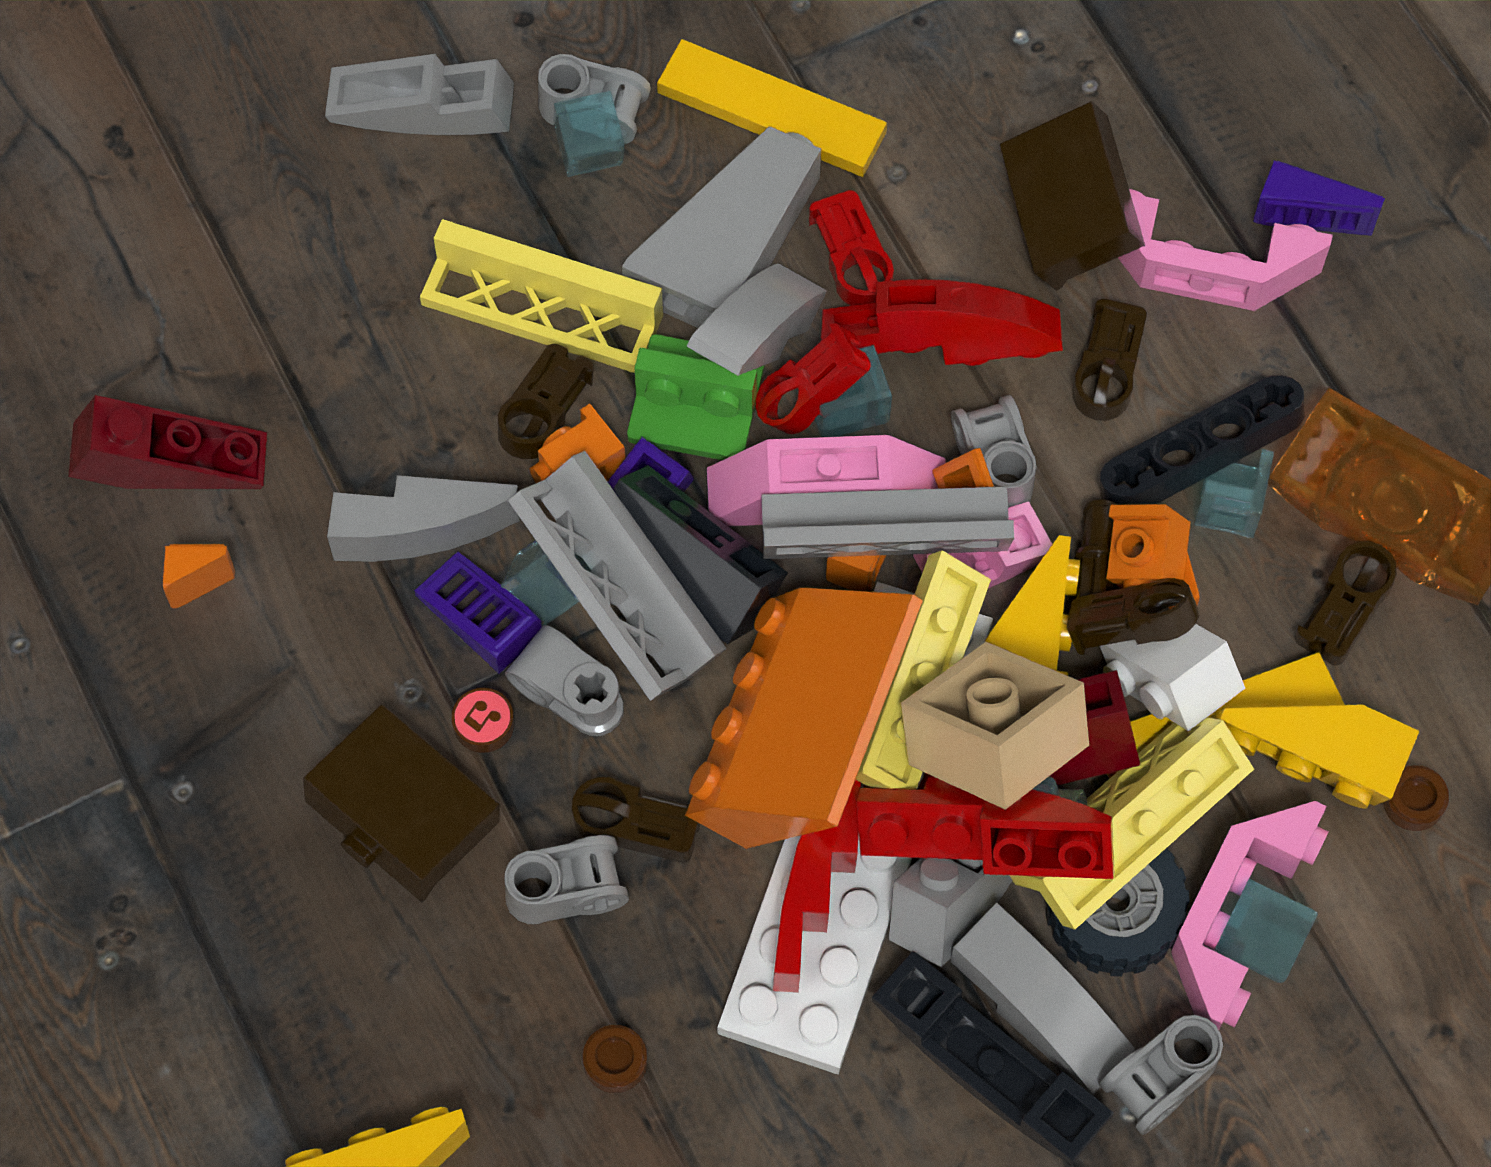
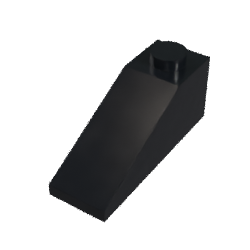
[614,465,788,645]

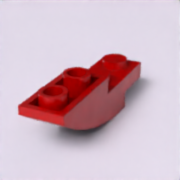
[821,279,1063,366]
[856,777,1115,879]

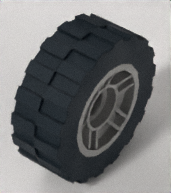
[1045,849,1189,976]

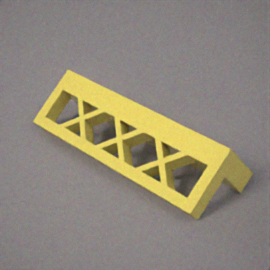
[420,219,663,373]
[856,550,991,790]
[1009,718,1254,929]

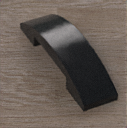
[872,951,1114,1164]

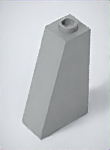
[622,126,821,328]

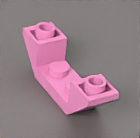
[1118,189,1332,311]
[707,435,946,526]
[1171,801,1329,1030]

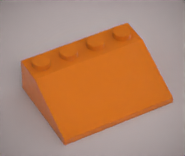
[685,588,923,849]

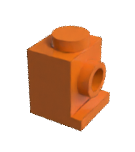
[529,403,625,483]
[1106,504,1191,589]

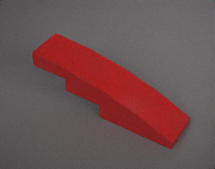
[773,779,861,993]

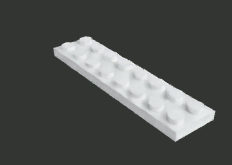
[717,582,993,1075]

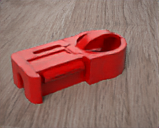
[809,190,894,306]
[755,323,871,434]

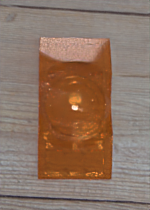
[1267,387,1491,605]

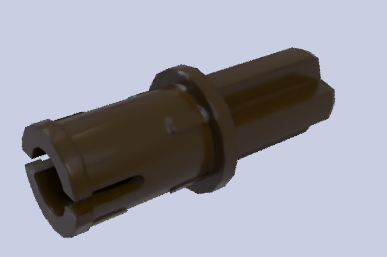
[1074,499,1118,597]

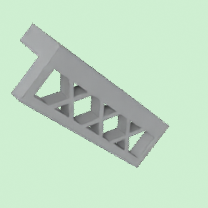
[508,451,727,701]
[761,486,1014,559]

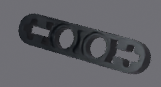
[1100,375,1305,505]

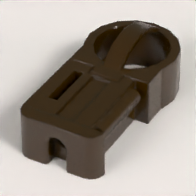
[1072,299,1147,421]
[498,344,594,459]
[1295,541,1397,665]
[1067,578,1199,655]
[572,777,701,862]

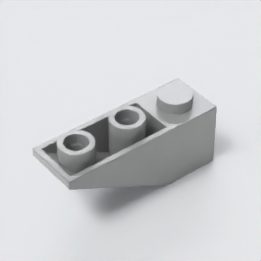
[889,858,1013,967]

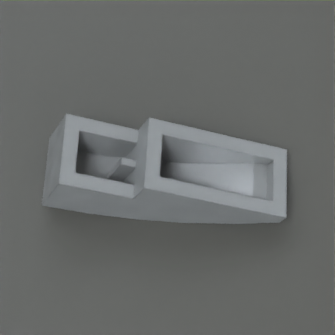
[325,54,514,135]
[687,263,827,376]
[327,475,520,562]
[951,903,1135,1096]

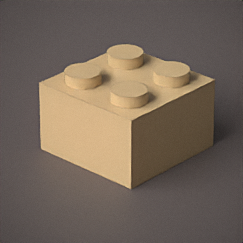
[901,642,1089,810]

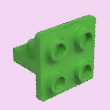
[627,334,765,460]

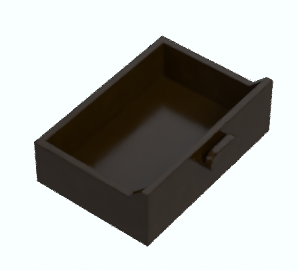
[1000,101,1145,291]
[303,704,500,903]

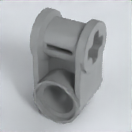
[538,54,651,144]
[951,395,1037,508]
[505,625,624,736]
[505,835,629,924]
[1099,1015,1223,1135]

